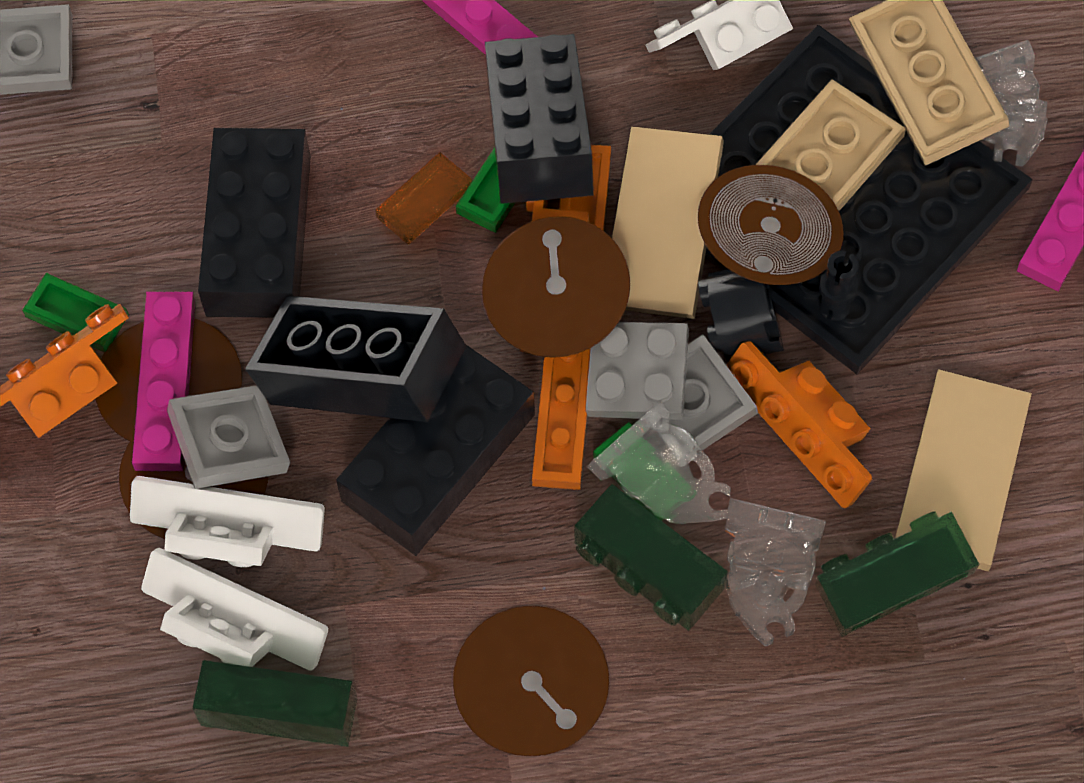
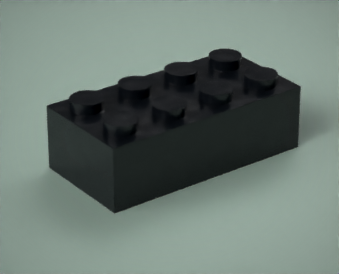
[485,34,594,204]
[198,128,311,318]
[245,296,466,422]
[336,345,535,556]

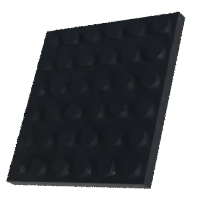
[705,25,1033,374]

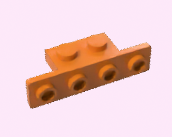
[0,304,129,438]
[726,341,872,508]

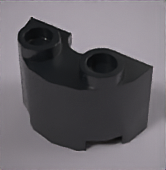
[698,269,784,362]

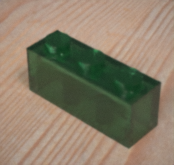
[574,484,728,631]
[815,511,980,637]
[192,660,357,747]

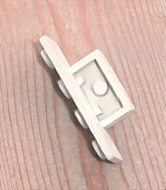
[645,0,793,70]
[130,476,325,567]
[141,548,328,671]

